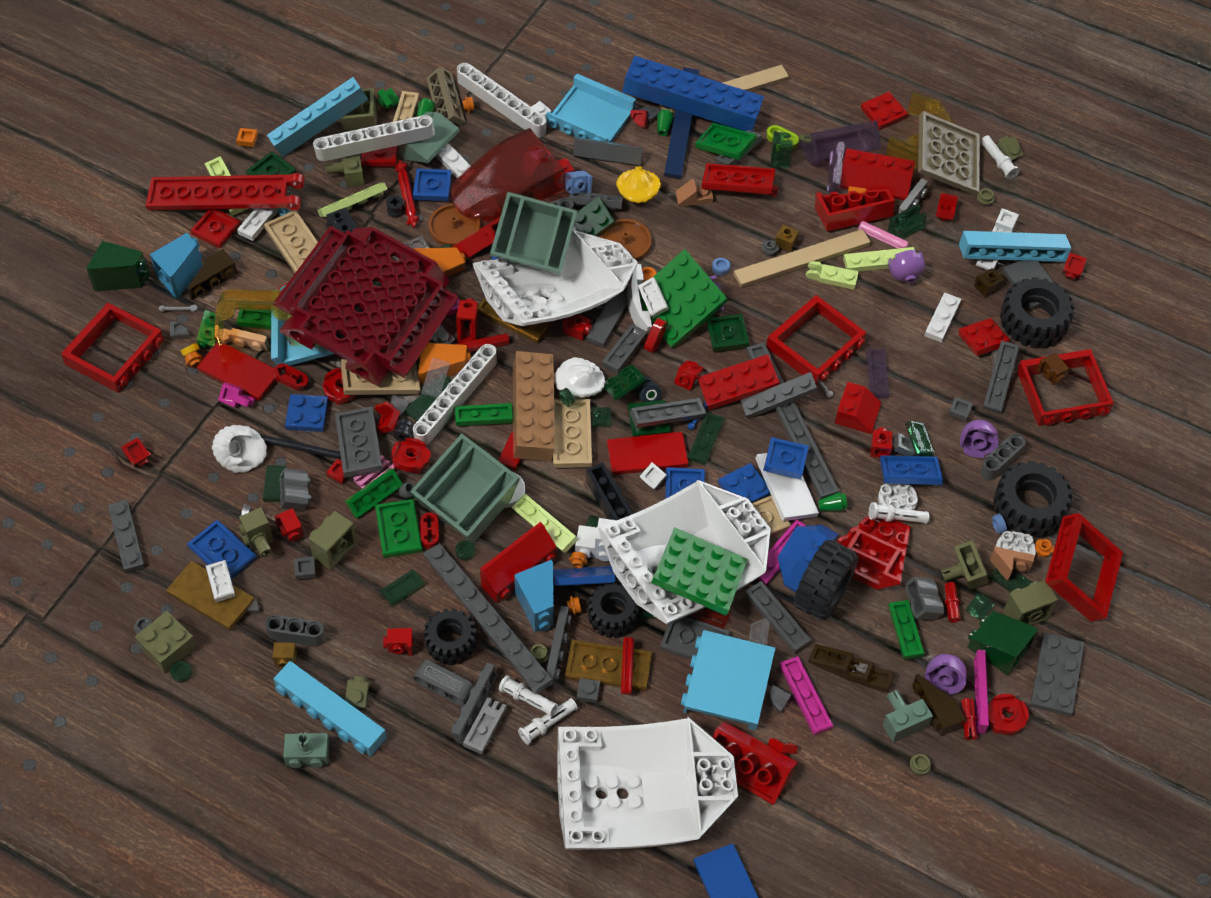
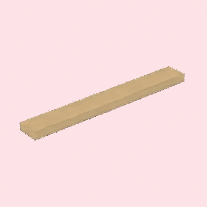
[659,65,789,115]
[733,229,871,288]

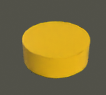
[180,342,200,356]

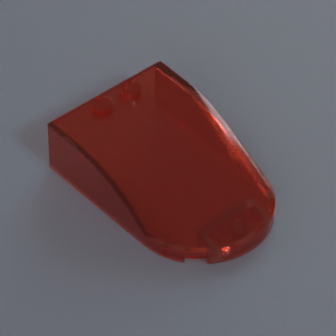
[451,128,566,221]

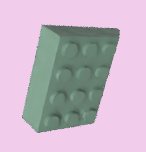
[490,192,577,275]
[410,433,520,545]

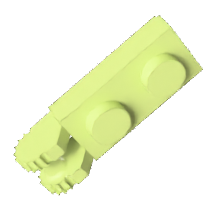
[806,261,858,290]

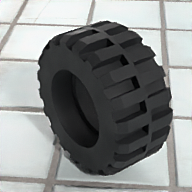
[1000,277,1074,348]
[993,461,1073,538]
[794,540,859,620]

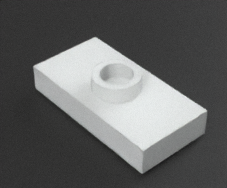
[638,277,669,318]
[206,560,236,602]

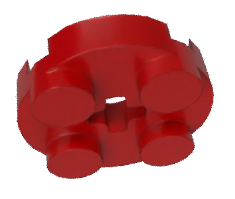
[323,368,357,405]
[391,438,431,474]
[988,693,1029,735]

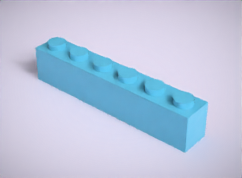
[267,77,368,157]
[959,231,1071,262]
[273,661,387,757]

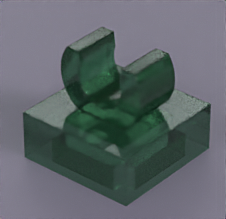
[592,407,611,427]
[966,593,995,621]

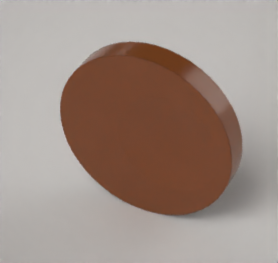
[429,203,480,248]
[600,219,652,262]

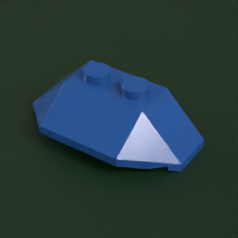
[777,525,839,592]

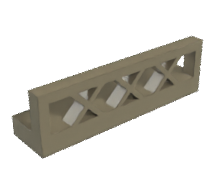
[426,66,465,126]

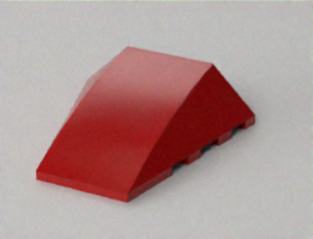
[837,515,910,590]

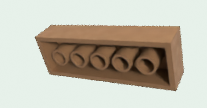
[513,351,555,461]

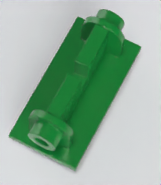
[196,310,222,349]

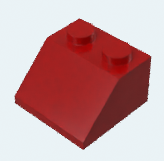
[835,382,881,434]

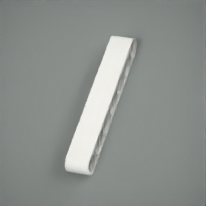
[457,63,546,137]
[313,115,435,161]
[413,344,497,445]

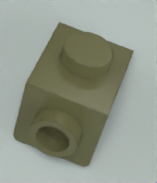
[996,136,1024,160]
[345,675,372,708]

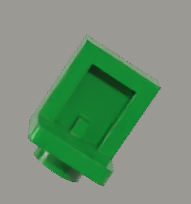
[376,88,400,111]

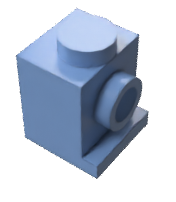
[564,171,593,194]

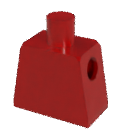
[456,298,479,343]

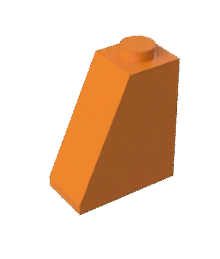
[413,248,466,277]
[418,343,471,384]

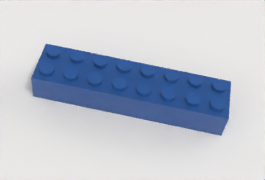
[622,56,764,131]

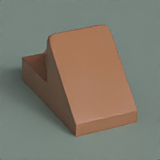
[675,179,713,207]
[990,547,1034,580]

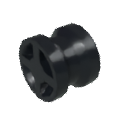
[386,195,405,218]
[393,419,414,442]

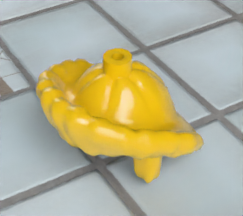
[616,166,661,203]

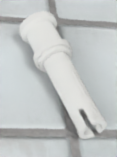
[980,135,1020,180]
[869,502,929,524]
[499,675,558,716]
[518,698,578,745]

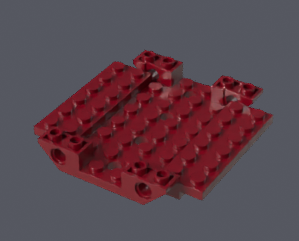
[273,226,459,386]

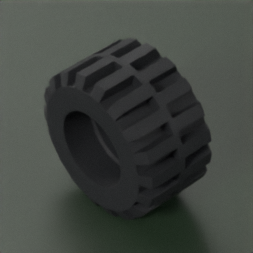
[588,582,639,638]
[424,608,476,665]

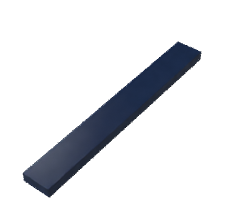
[664,67,700,179]

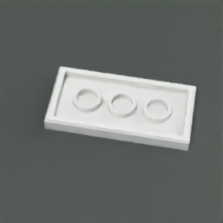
[755,453,819,521]

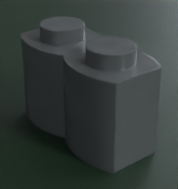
[280,468,311,511]
[905,576,944,620]

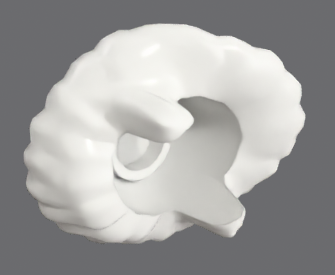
[554,357,606,399]
[212,425,267,473]

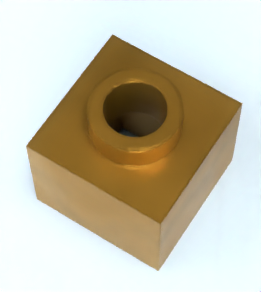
[775,225,799,252]
[272,642,297,668]

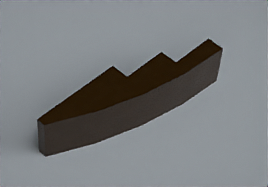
[808,644,895,693]

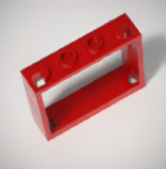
[766,295,866,386]
[61,303,164,393]
[1017,349,1114,426]
[1045,513,1123,622]

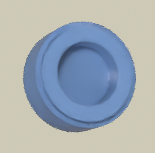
[712,258,730,276]
[991,514,1007,534]

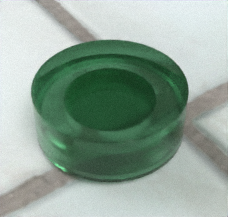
[559,388,575,407]
[455,540,475,561]
[170,661,192,683]

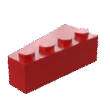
[815,189,895,231]

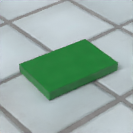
[695,123,757,160]
[375,499,422,559]

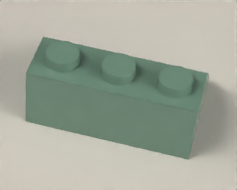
[397,112,460,163]

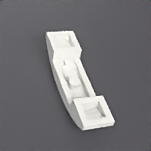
[976,208,1019,270]
[627,264,652,336]

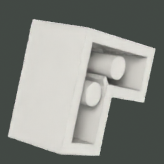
[575,518,616,561]

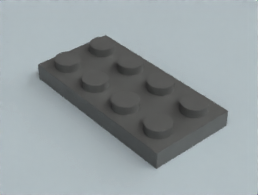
[335,406,383,477]
[1030,632,1084,717]

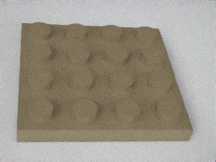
[918,111,980,195]

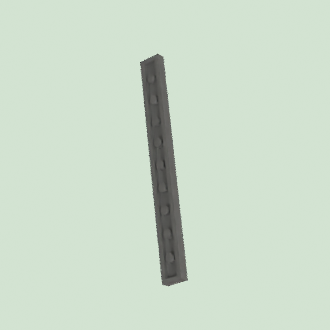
[746,343,839,500]
[423,543,553,695]

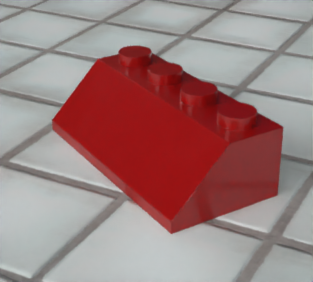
[838,148,915,200]
[480,521,557,603]
[712,721,798,805]

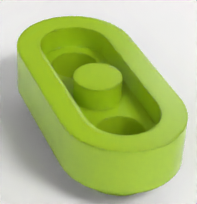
[766,125,799,150]

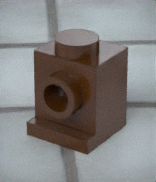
[1037,353,1069,385]

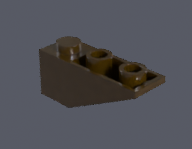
[188,249,238,300]
[912,674,966,737]

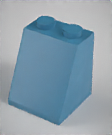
[150,233,203,299]
[514,560,554,633]

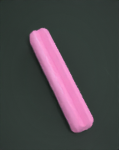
[858,221,908,249]

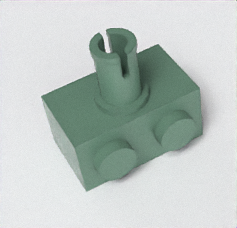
[883,690,933,743]
[283,732,330,768]

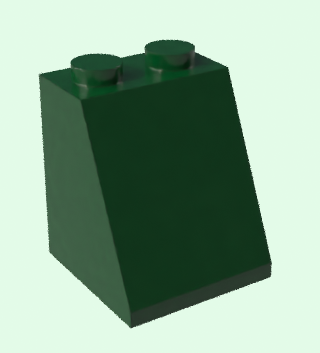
[86,241,150,291]
[967,611,1038,676]

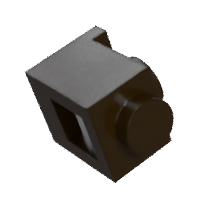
[974,268,1004,298]

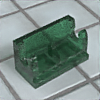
[770,131,793,168]
[887,203,927,240]

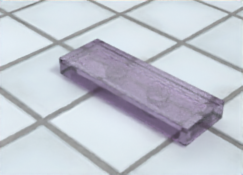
[827,141,845,193]
[866,349,889,398]

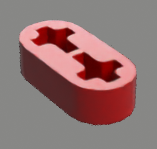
[644,318,668,353]
[273,363,308,391]
[420,512,439,549]

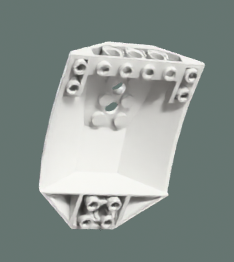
[473,230,638,326]
[598,480,771,624]
[557,717,738,850]

